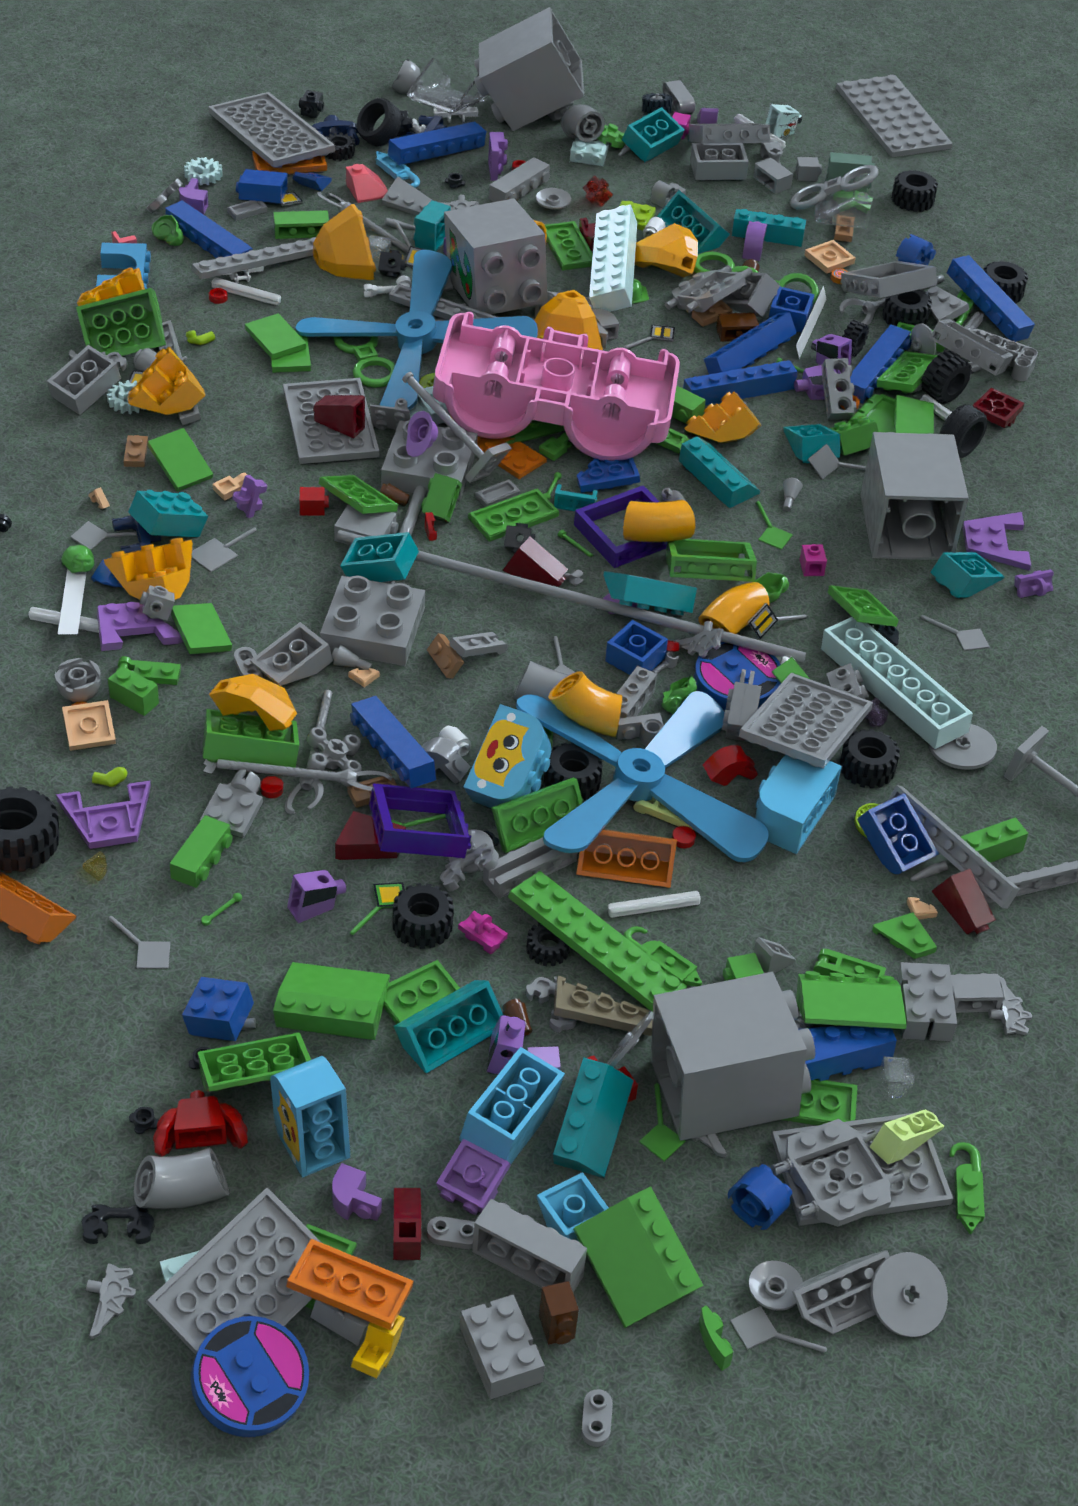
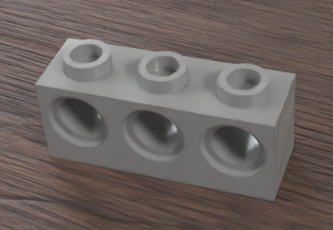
[821,358,856,420]
[616,666,657,718]

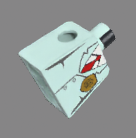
[765,104,802,139]

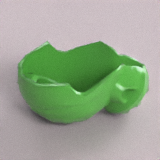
[151,215,184,246]
[61,545,94,573]
[755,572,789,603]
[661,676,697,714]

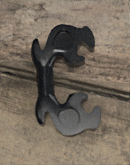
[81,1204,155,1244]

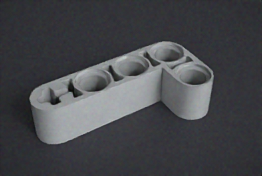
[971,329,1038,381]

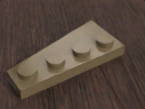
[553,975,653,1036]

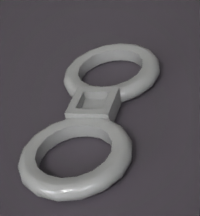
[790,165,879,210]

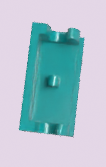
[554,484,598,511]

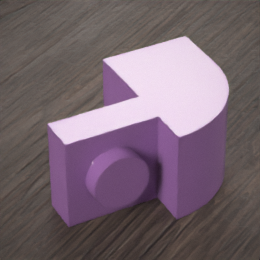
[179,178,208,215]
[742,221,767,261]
[332,1163,382,1221]

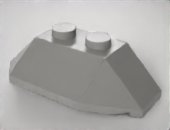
[792,1250,890,1334]

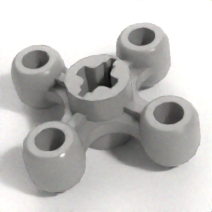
[307,727,362,778]

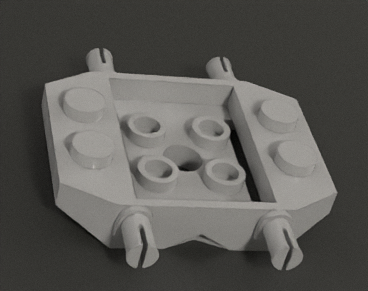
[665,265,753,313]
[771,1119,905,1227]

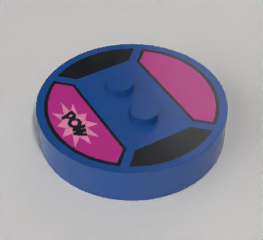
[694,642,781,710]
[191,1316,309,1437]

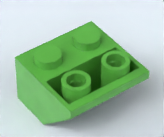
[829,416,879,455]

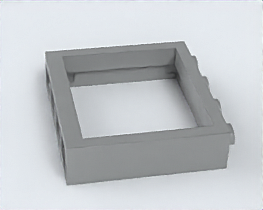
[688,123,770,144]
[841,261,937,298]
[929,319,1014,376]

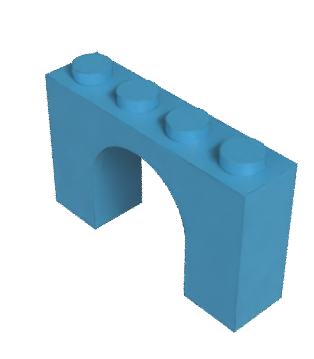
[96,243,151,289]

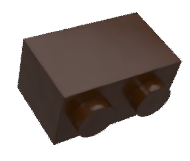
[716,312,759,342]
[539,1281,579,1345]

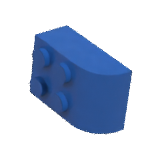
[857,793,939,874]

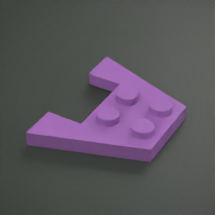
[963,512,1031,571]
[97,602,183,651]
[56,781,151,849]

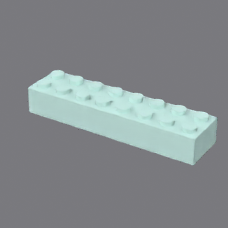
[589,205,637,312]
[821,617,973,749]

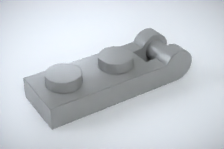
[449,632,508,657]

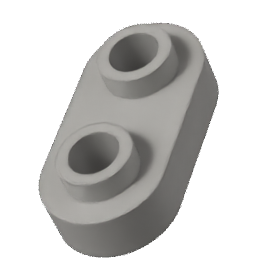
[234,647,263,678]
[427,1216,474,1249]
[581,1389,613,1447]

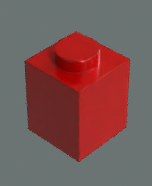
[299,487,329,516]

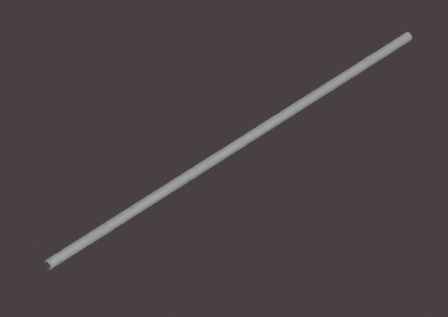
[337,530,806,663]

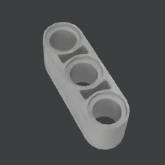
[662,80,695,114]

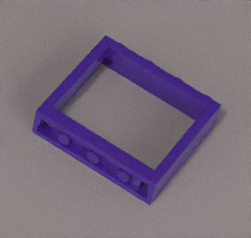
[574,485,667,568]
[369,783,471,858]

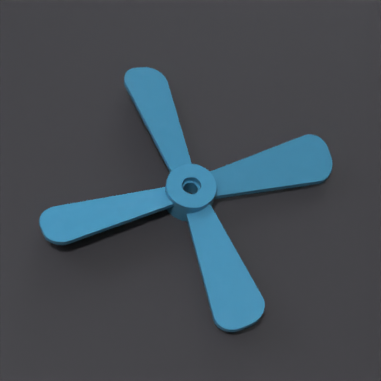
[295,250,538,410]
[516,691,769,862]

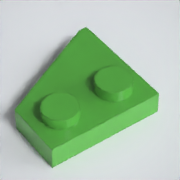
[872,912,937,959]

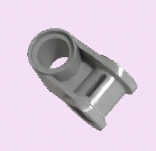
[760,142,783,164]

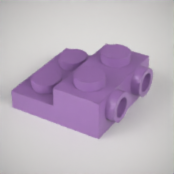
[488,132,508,181]
[436,1138,510,1215]

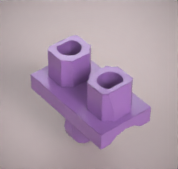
[232,475,267,518]
[1014,570,1054,598]

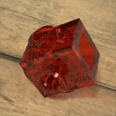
[583,175,613,207]

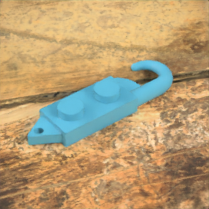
[376,151,420,188]

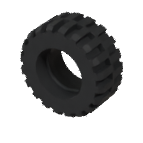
[0,786,59,873]

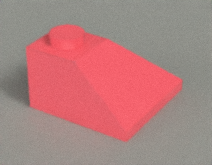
[346,164,388,203]

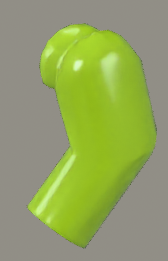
[186,330,215,345]
[92,767,127,787]

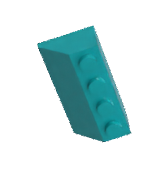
[657,190,730,254]
[732,209,806,247]
[679,436,760,508]
[603,571,697,616]
[393,980,503,1073]
[553,1057,634,1178]

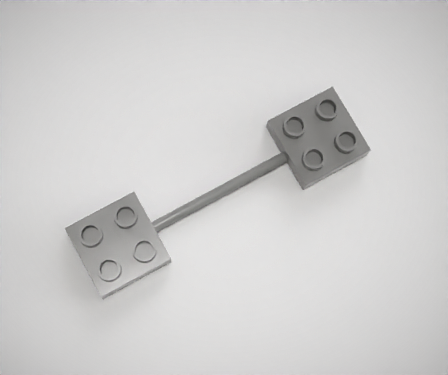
[320,420,478,666]

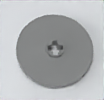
[929,724,997,769]
[606,1011,653,1067]
[870,1252,948,1337]

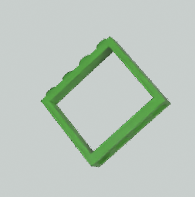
[666,539,757,582]

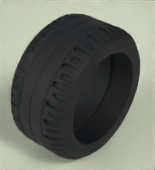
[356,98,402,147]
[939,404,987,458]

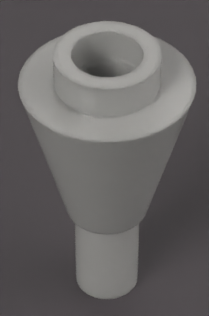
[783,478,803,511]
[332,645,372,670]

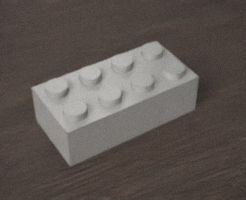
[472,1199,587,1292]

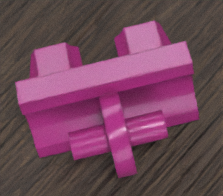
[458,911,508,954]

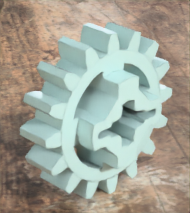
[184,157,223,185]
[107,380,145,414]

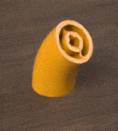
[623,500,696,542]
[698,582,770,634]
[548,671,622,737]

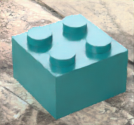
[413,200,451,252]

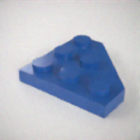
[577,457,640,493]

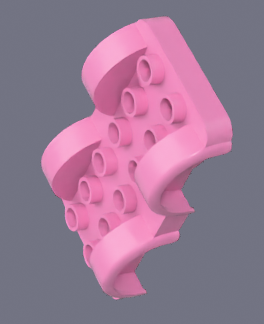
[433,312,680,461]

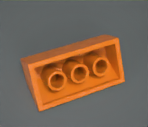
[576,829,677,888]
[0,872,76,944]

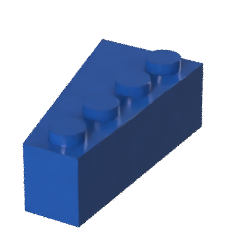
[798,1026,897,1081]

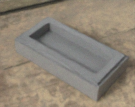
[227,200,268,221]
[475,480,520,507]

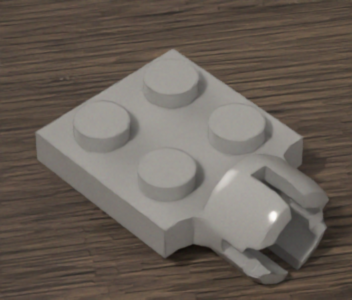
[200,769,263,838]

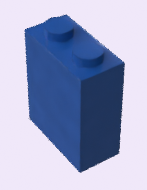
[236,169,288,203]

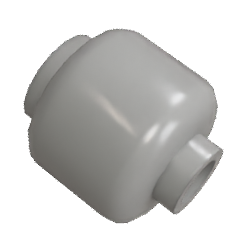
[133,348,157,371]

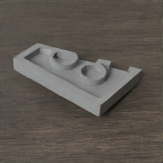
[382,177,432,215]
[926,286,970,322]

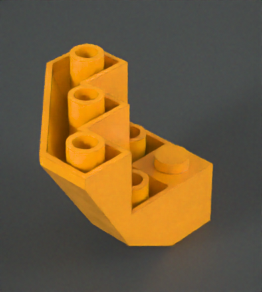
[313,204,376,280]
[635,223,698,277]
[77,268,145,306]
[534,290,603,351]
[128,347,205,415]
[684,392,762,443]
[104,537,193,599]
[209,674,297,731]

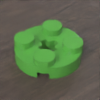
[597,124,625,148]

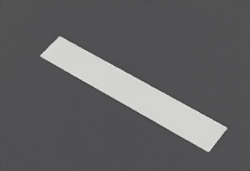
[796,286,826,359]
[58,569,86,634]

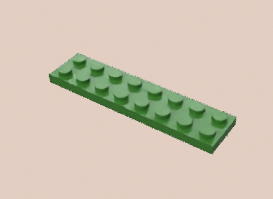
[508,871,688,1012]

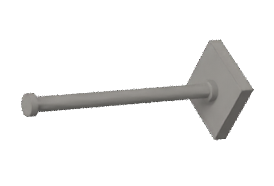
[402,372,512,483]
[1004,726,1078,797]

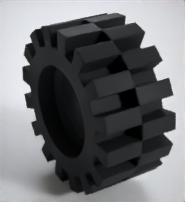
[325,133,355,161]
[842,320,869,357]
[526,922,570,966]

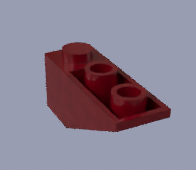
[393,1188,421,1260]

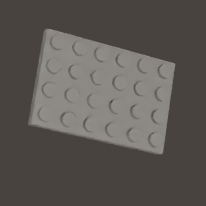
[283,378,379,464]
[739,673,873,768]
[771,1113,953,1226]
[146,1187,320,1355]

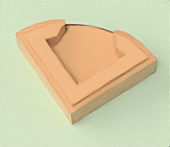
[88,487,110,509]
[348,668,380,688]
[907,897,938,920]

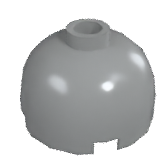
[392,59,422,94]
[55,658,101,702]

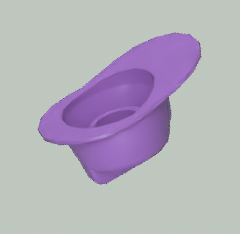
[406,411,438,457]

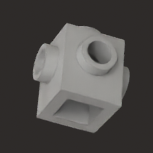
[140,585,175,621]

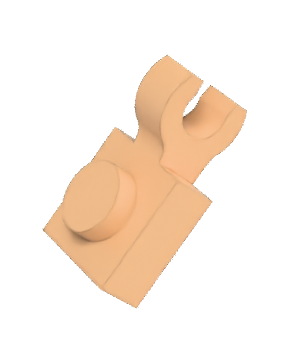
[212,473,247,501]

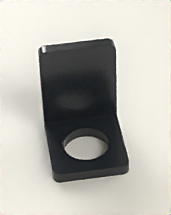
[868,623,899,646]

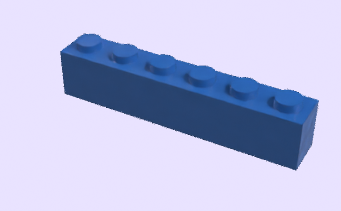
[388,122,486,165]
[165,200,252,258]
[947,255,1035,342]
[704,312,797,375]
[850,324,912,404]
[683,360,798,405]
[350,696,436,788]

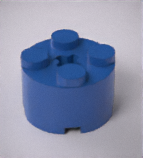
[896,234,936,265]
[728,1164,792,1230]

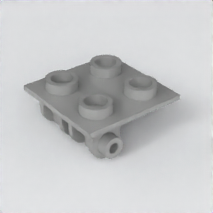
[370,398,410,430]

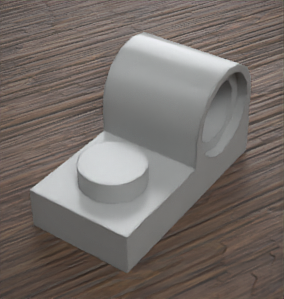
[651,180,686,208]
[616,713,664,747]

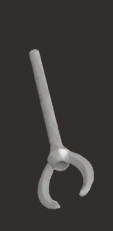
[317,192,409,254]
[840,274,944,325]
[285,690,333,814]
[217,759,393,791]

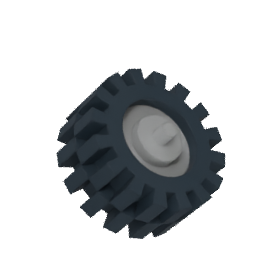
[642,93,672,114]

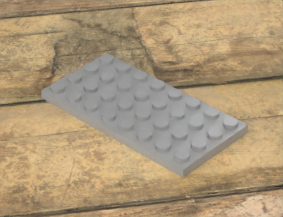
[836,75,953,158]
[208,92,335,168]

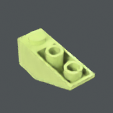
[870,1109,944,1164]

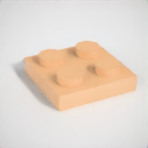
[804,240,855,274]
[62,700,116,751]

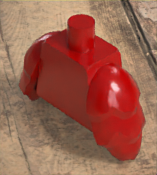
[153,1090,248,1156]

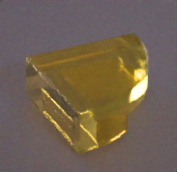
[82,851,107,881]

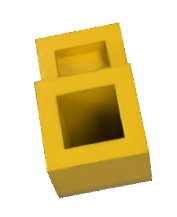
[351,1315,405,1379]

